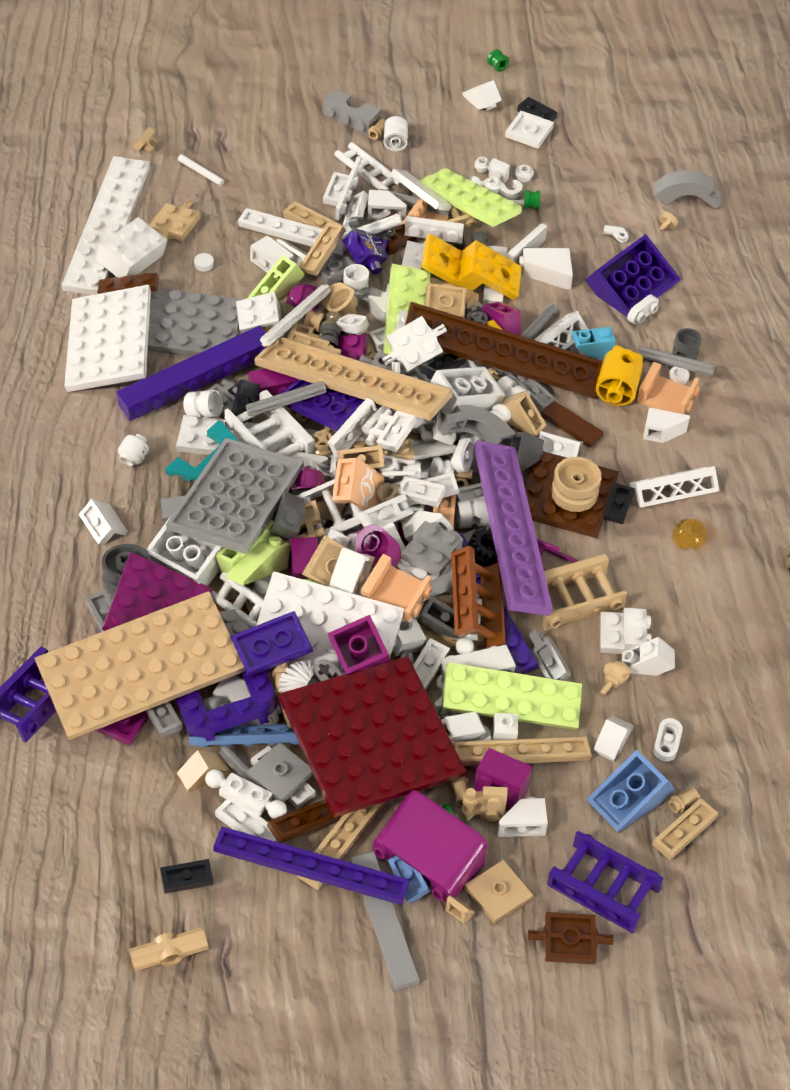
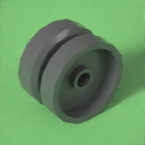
[101,544,151,596]

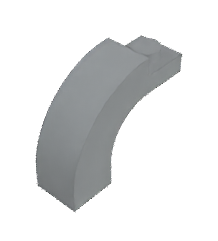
[654,170,721,209]
[438,405,516,446]

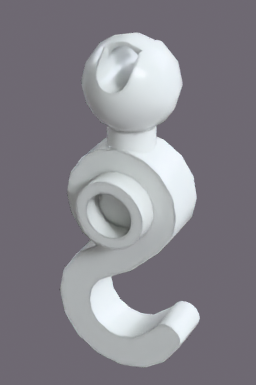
[468,176,522,199]

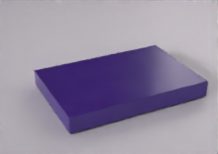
[230,611,313,678]

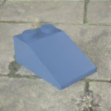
[586,750,675,833]

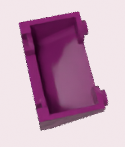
[372,790,488,904]

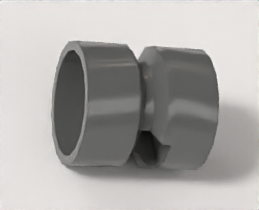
[672,328,702,360]

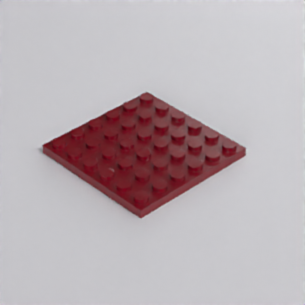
[279,656,467,818]

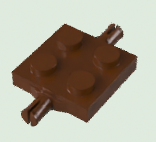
[528,912,614,964]

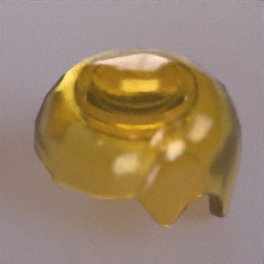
[672,518,708,549]

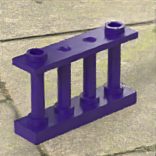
[0,646,56,742]
[547,831,664,934]

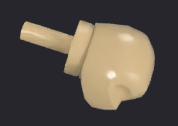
[600,661,631,696]

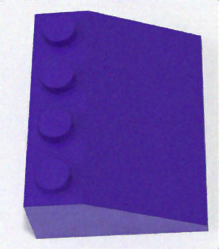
[585,234,681,317]

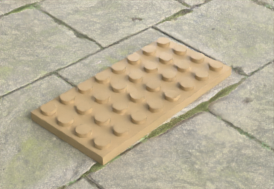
[35,591,245,740]

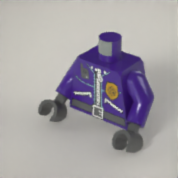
[342,216,395,275]

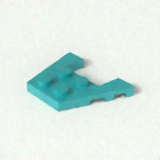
[165,420,239,481]

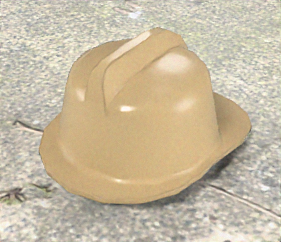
[321,282,358,316]

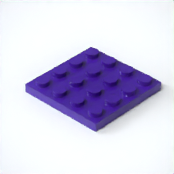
[280,379,365,431]

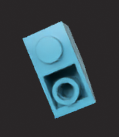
[572,327,616,360]

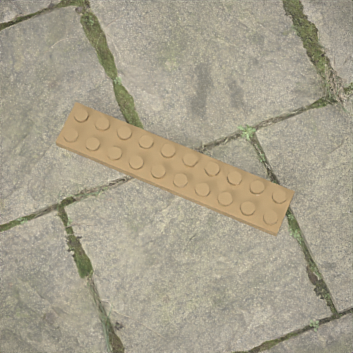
[255,337,452,421]

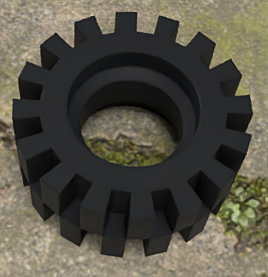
[467,527,498,567]

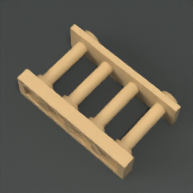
[542,554,627,630]

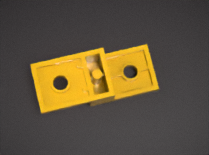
[421,233,522,301]

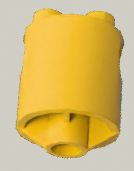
[596,346,644,406]

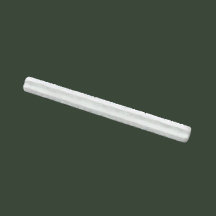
[260,284,331,347]

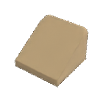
[446,896,475,924]

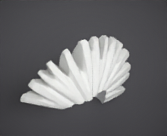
[279,661,315,693]

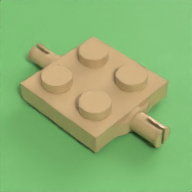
[149,200,201,241]

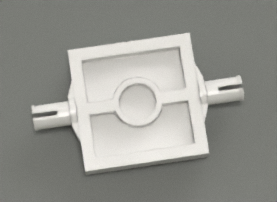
[382,316,447,373]

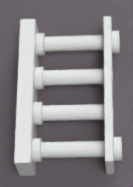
[224,390,315,456]
[275,479,365,551]

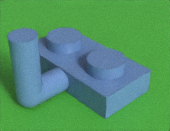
[388,856,431,904]

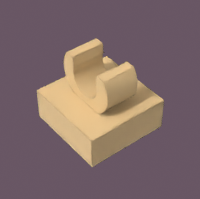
[133,126,158,153]
[453,469,473,487]

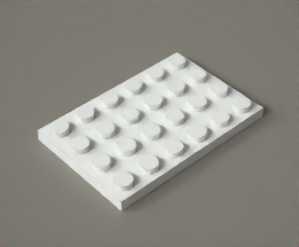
[64,285,151,392]
[256,571,405,679]

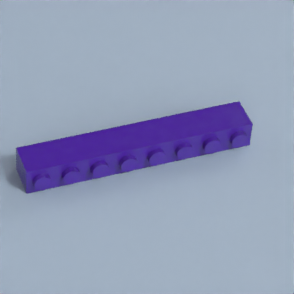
[116,325,267,421]

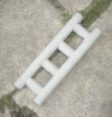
[334,142,402,191]
[211,572,264,628]

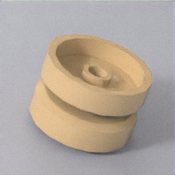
[552,457,602,512]

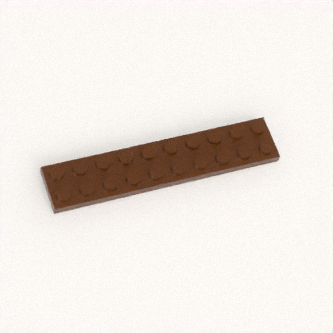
[404,302,603,399]

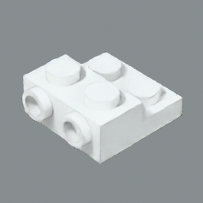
[600,608,651,654]

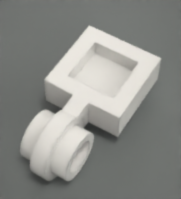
[475,157,510,183]

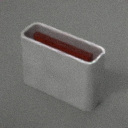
[361,286,385,306]

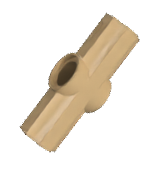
[129,927,208,972]

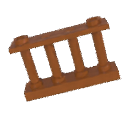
[451,546,506,649]

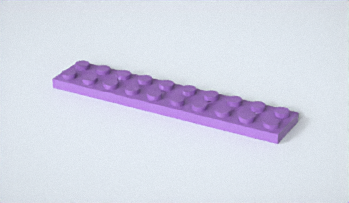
[474,441,553,616]

